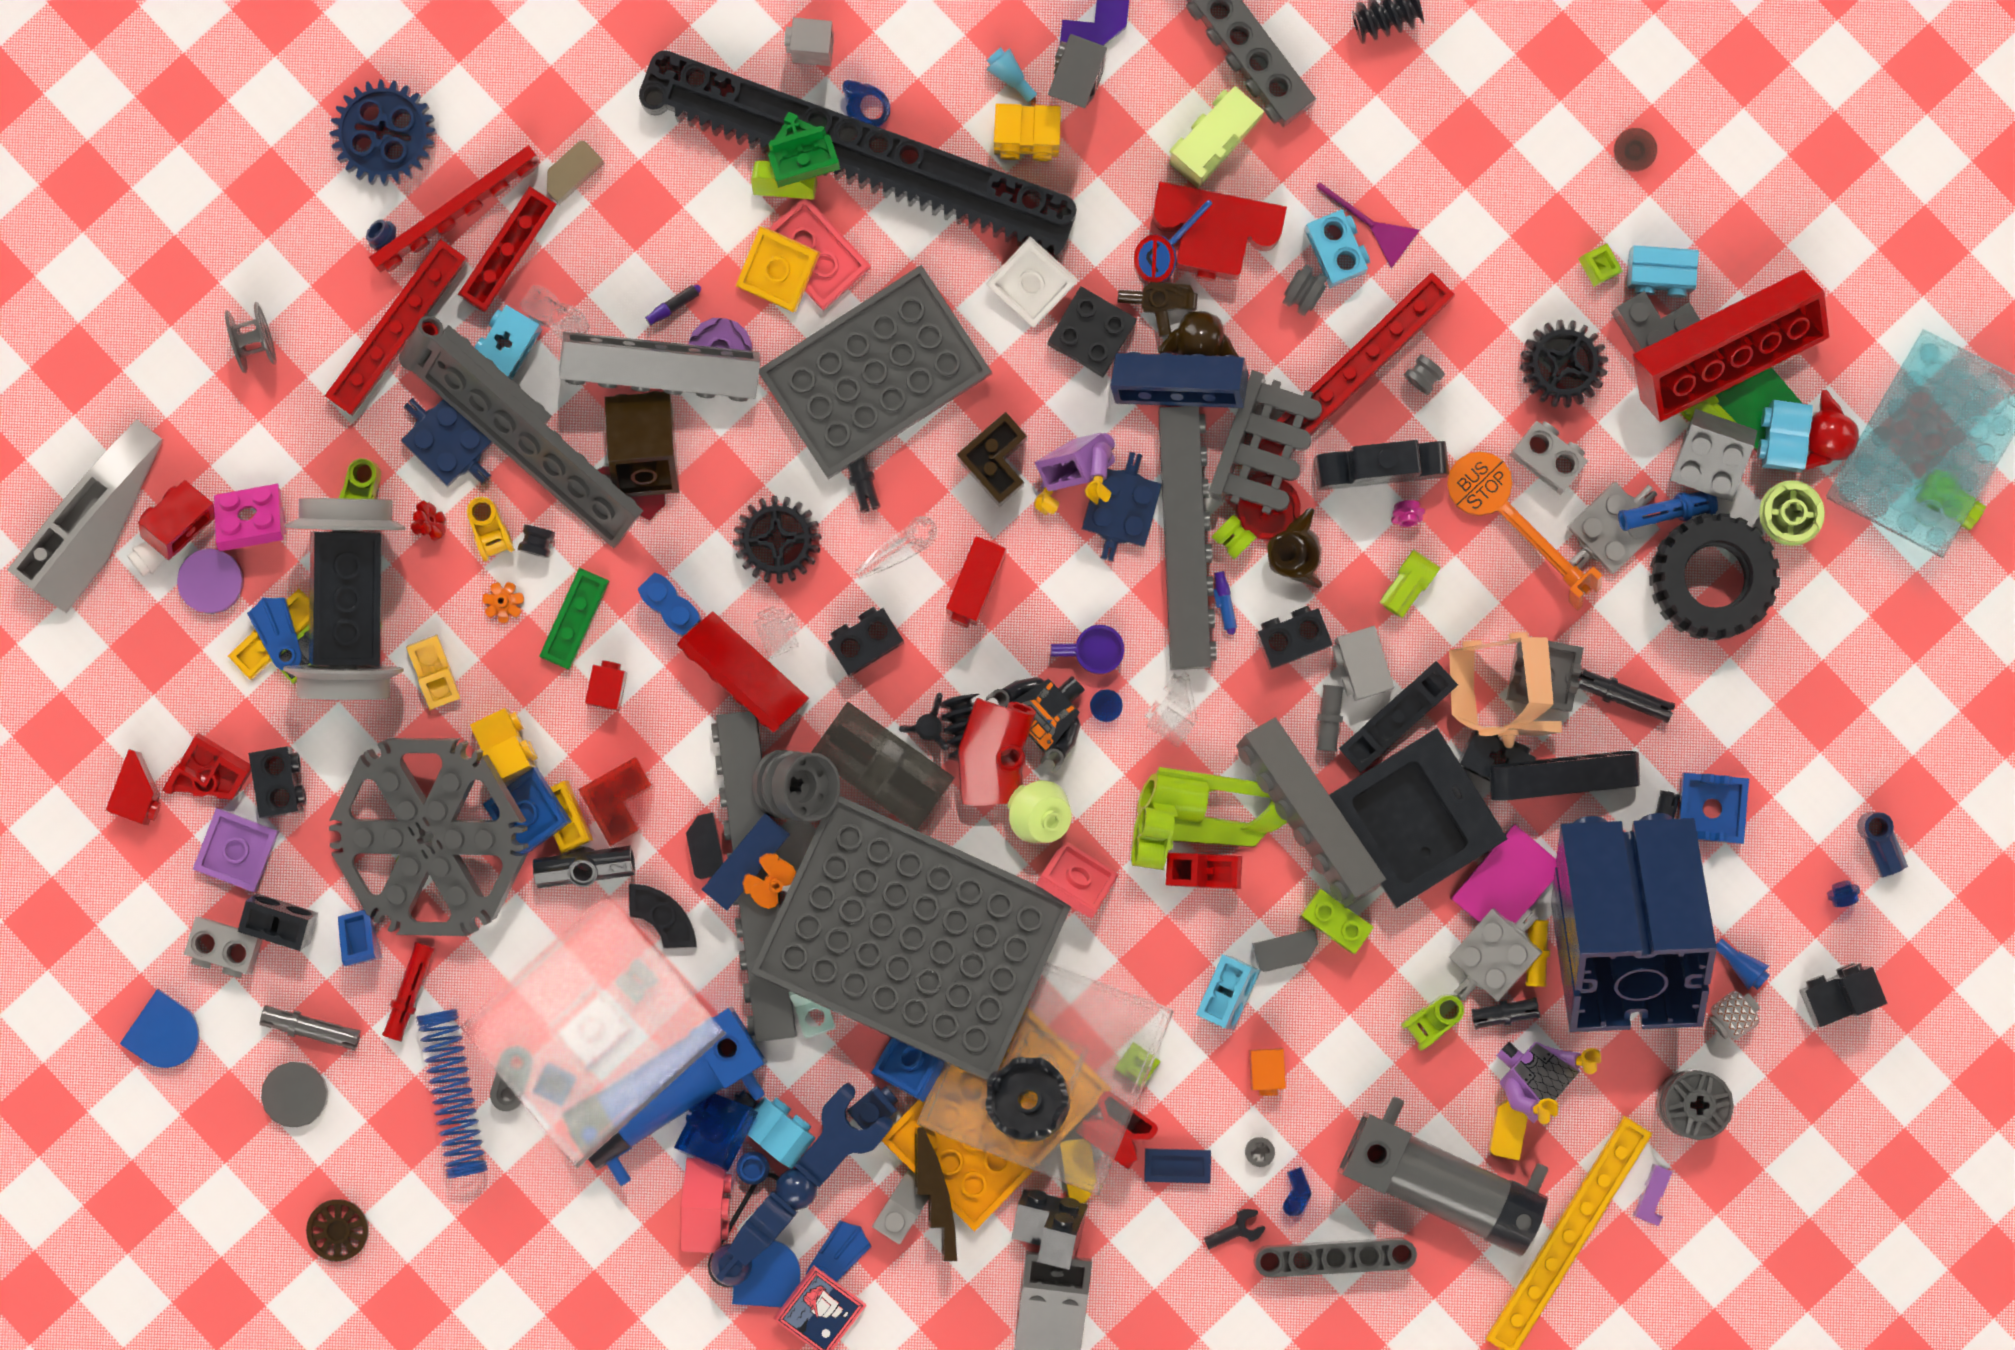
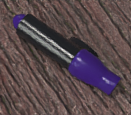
[645,285,701,326]

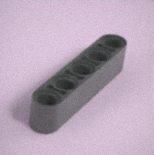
[1253,1238,1417,1277]

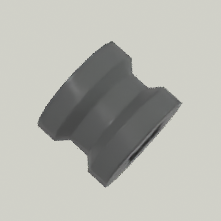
[1404,354,1445,395]

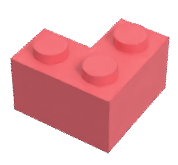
[681,1158,732,1253]

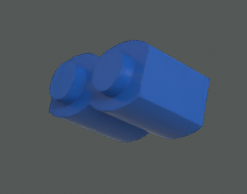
[638,572,702,637]

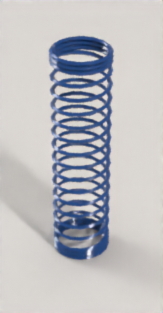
[416,1009,488,1179]

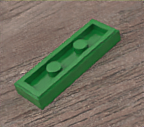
[539,567,610,670]

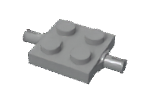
[1567,482,1660,574]
[1449,908,1543,1001]

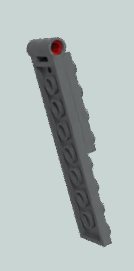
[399,316,643,549]

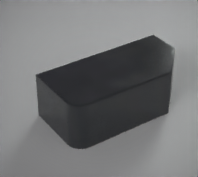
[686,812,724,879]

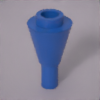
[1716,938,1770,990]

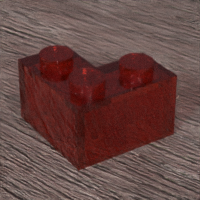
[578,757,654,847]

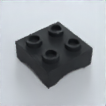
[1047,286,1137,378]

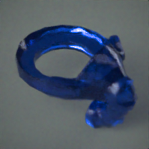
[842,80,891,127]

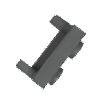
[1506,641,1584,712]

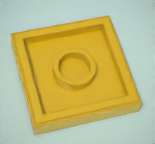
[735,226,821,312]

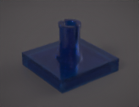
[674,1094,758,1171]

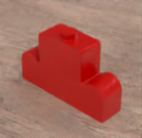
[1153,181,1287,281]

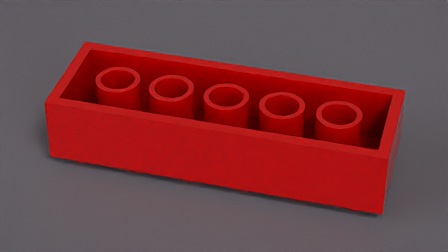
[1633,269,1830,422]

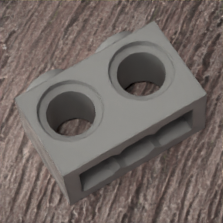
[1509,421,1588,495]
[184,917,263,978]

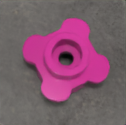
[1391,500,1425,527]

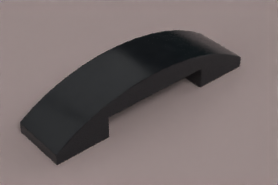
[1339,661,1458,773]

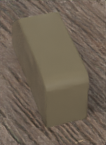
[547,141,605,205]

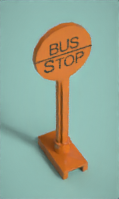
[1447,451,1603,611]

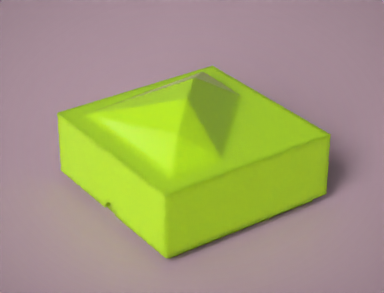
[1578,243,1623,287]

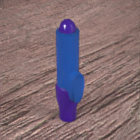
[1214,571,1237,635]

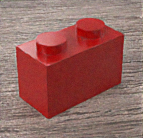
[138,480,215,561]

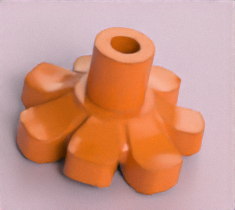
[482,582,524,623]

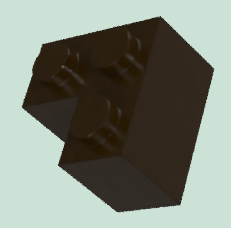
[956,412,1027,508]

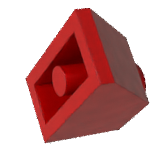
[105,749,161,825]

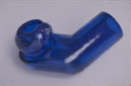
[1282,1166,1312,1216]

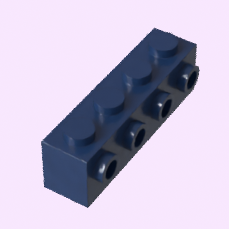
[1110,352,1249,408]

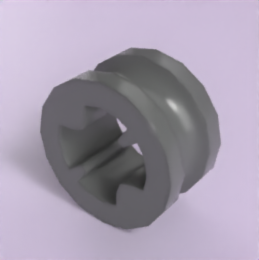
[1245,1137,1275,1167]

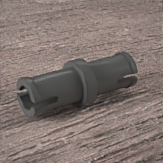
[1316,685,1344,752]

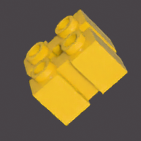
[994,103,1061,162]

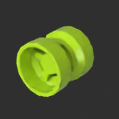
[1211,514,1257,559]

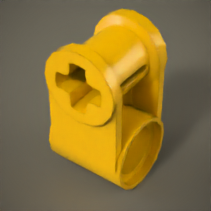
[466,497,515,562]

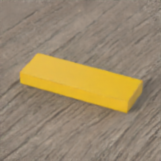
[228,588,309,680]

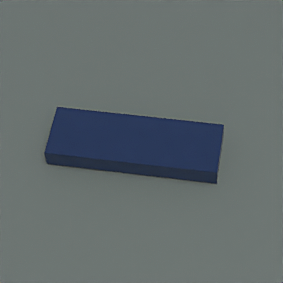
[701,814,791,911]

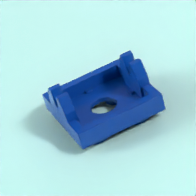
[1678,773,1749,844]

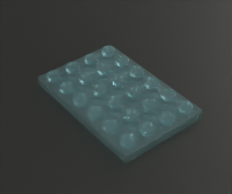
[1826,329,2015,558]

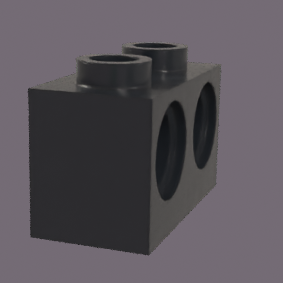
[1256,606,1333,670]
[827,607,904,677]
[248,746,307,819]
[238,893,318,951]

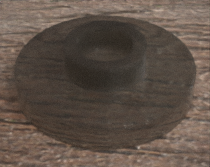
[1613,128,1657,172]

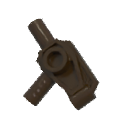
[1118,282,1198,337]

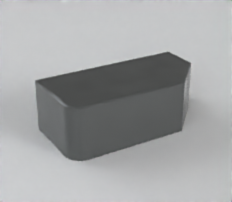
[1252,929,1318,972]

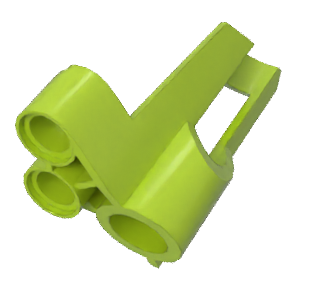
[1131,767,1287,871]

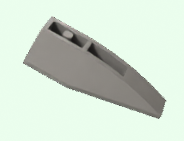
[7,419,163,613]

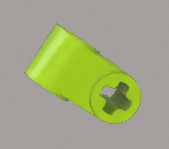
[339,458,381,499]
[1401,994,1464,1051]

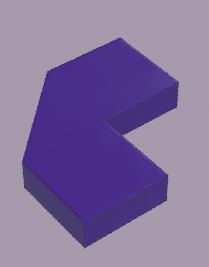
[1060,0,1129,46]

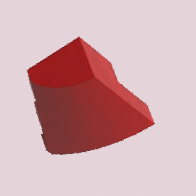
[162,733,251,800]

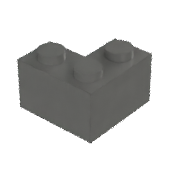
[1611,291,1700,353]

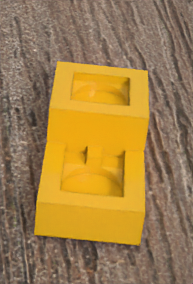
[406,634,461,710]

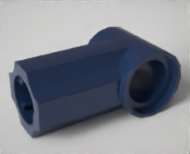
[1857,812,1908,878]

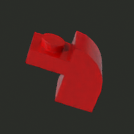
[1166,852,1242,889]

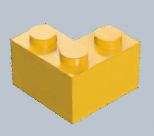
[470,708,538,783]

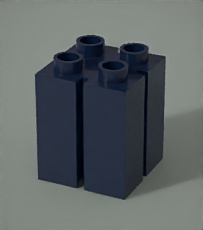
[1551,813,1717,1032]

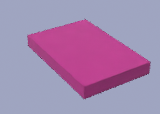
[1450,824,1557,923]

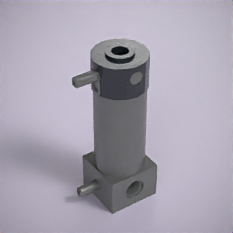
[1337,1096,1549,1257]

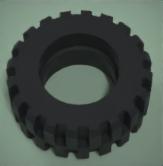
[1649,513,1780,640]

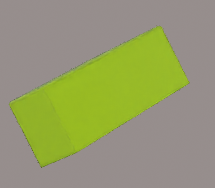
[751,161,817,199]

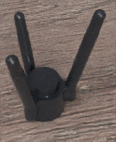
[899,693,949,750]

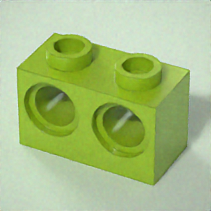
[1299,889,1374,954]

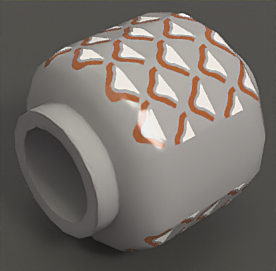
[1709,991,1760,1040]

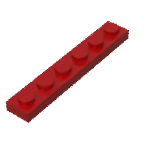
[369,145,539,273]
[325,239,468,416]

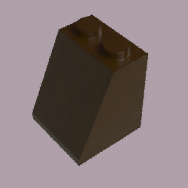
[605,391,680,497]

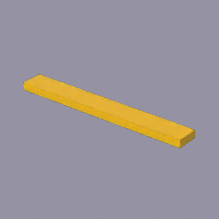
[1485,1115,1653,1350]

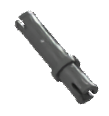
[259,1005,361,1051]

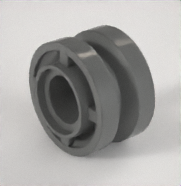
[1282,264,1328,316]

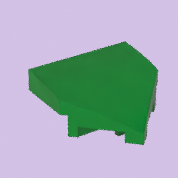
[768,112,840,188]

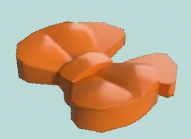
[742,853,797,909]

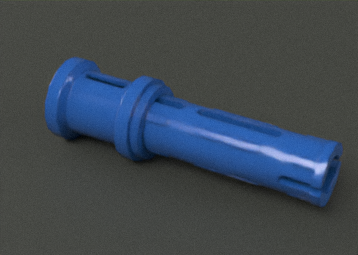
[1618,491,1718,531]

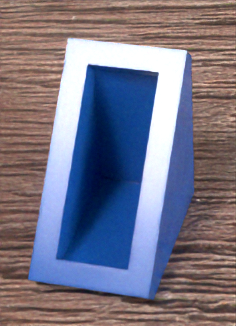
[338,910,382,966]

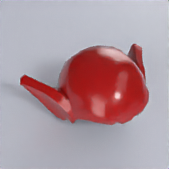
[1805,390,1859,470]

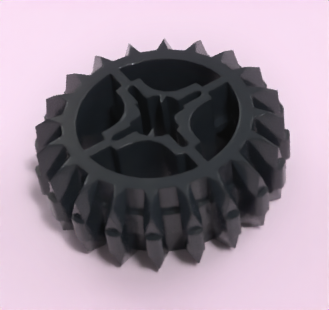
[1519,320,1608,408]
[733,496,822,584]

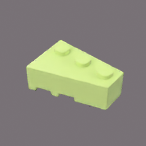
[1169,86,1264,189]

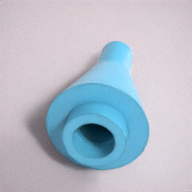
[986,47,1037,102]

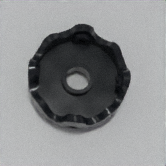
[986,1057,1071,1142]

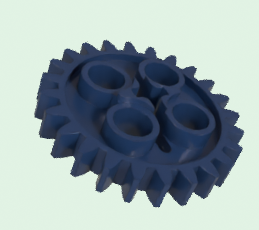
[329,79,437,186]

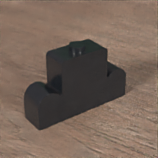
[1314,440,1450,491]

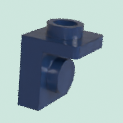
[847,1085,898,1129]

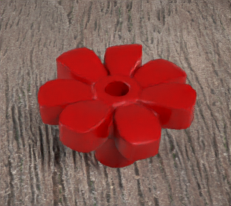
[411,500,446,541]

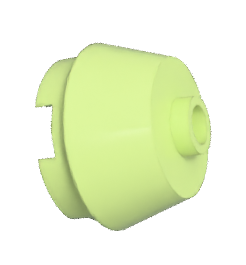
[1759,481,1825,546]
[1007,780,1072,843]

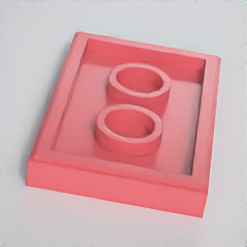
[768,199,871,311]

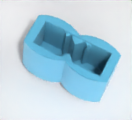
[1757,400,1813,473]
[740,1097,815,1169]

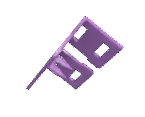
[1633,1164,1672,1226]

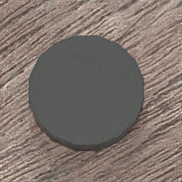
[261,1062,328,1128]

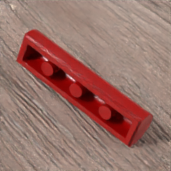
[457,186,557,313]

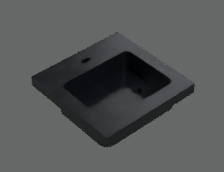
[1329,728,1508,909]

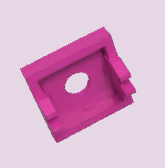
[214,483,287,552]

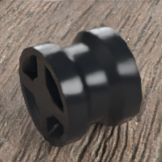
[517,524,556,558]

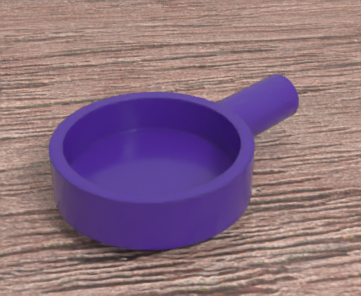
[1051,625,1124,674]

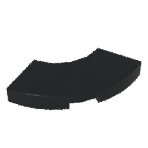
[629,884,697,948]

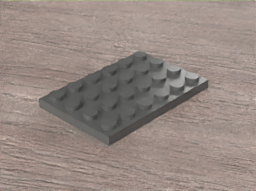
[759,265,992,480]

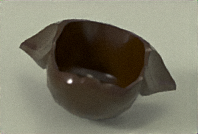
[1158,311,1239,357]
[1267,508,1322,588]

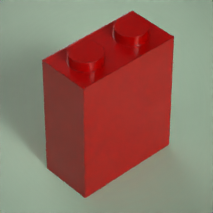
[946,536,1006,628]

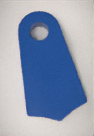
[247,597,302,671]
[806,1220,871,1282]

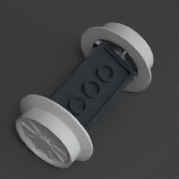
[283,498,405,700]

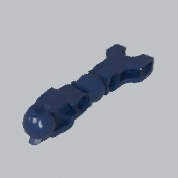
[710,1082,894,1286]

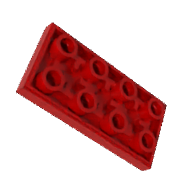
[677,611,809,732]

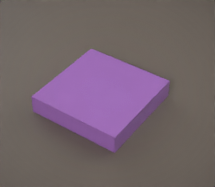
[193,808,279,892]

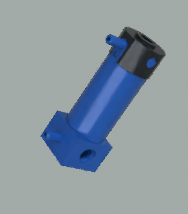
[563,1007,767,1186]

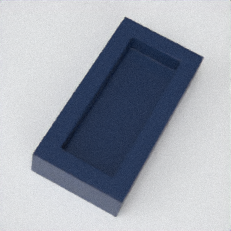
[1144,1148,1211,1183]

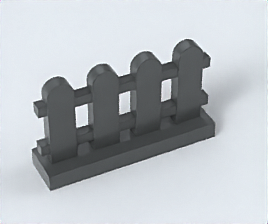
[1209,370,1322,515]

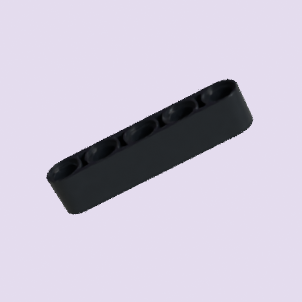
[1489,751,1640,800]

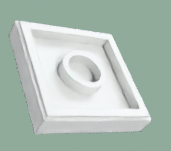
[986,237,1078,328]

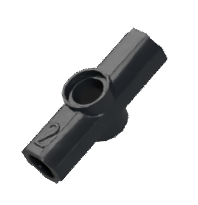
[533,845,636,888]

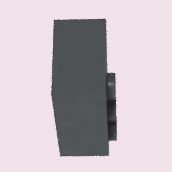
[1048,34,1107,108]

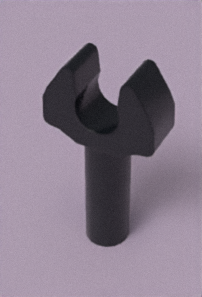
[1204,1208,1265,1250]

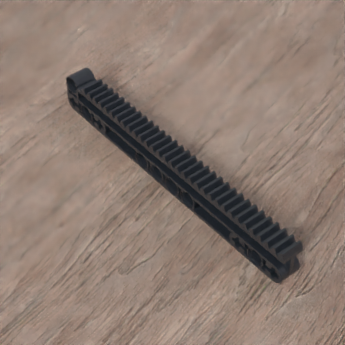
[639,50,1077,260]

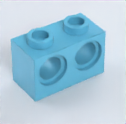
[1304,209,1370,288]
[1196,954,1261,1030]

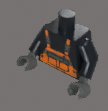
[986,676,1085,773]

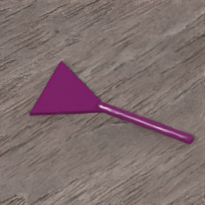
[1316,183,1420,269]

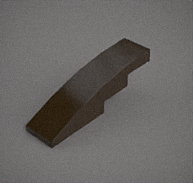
[915,1127,957,1261]

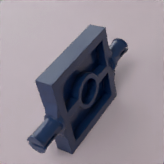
[401,398,493,488]
[1081,452,1162,562]

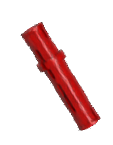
[382,942,435,1042]

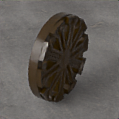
[306,1199,369,1262]

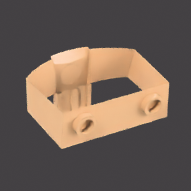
[1449,632,1562,748]

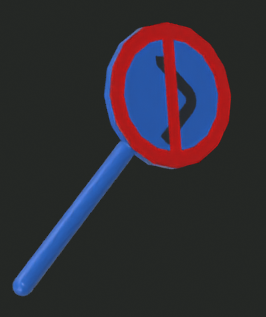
[1134,200,1212,282]

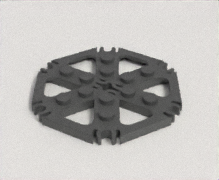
[329,738,529,936]

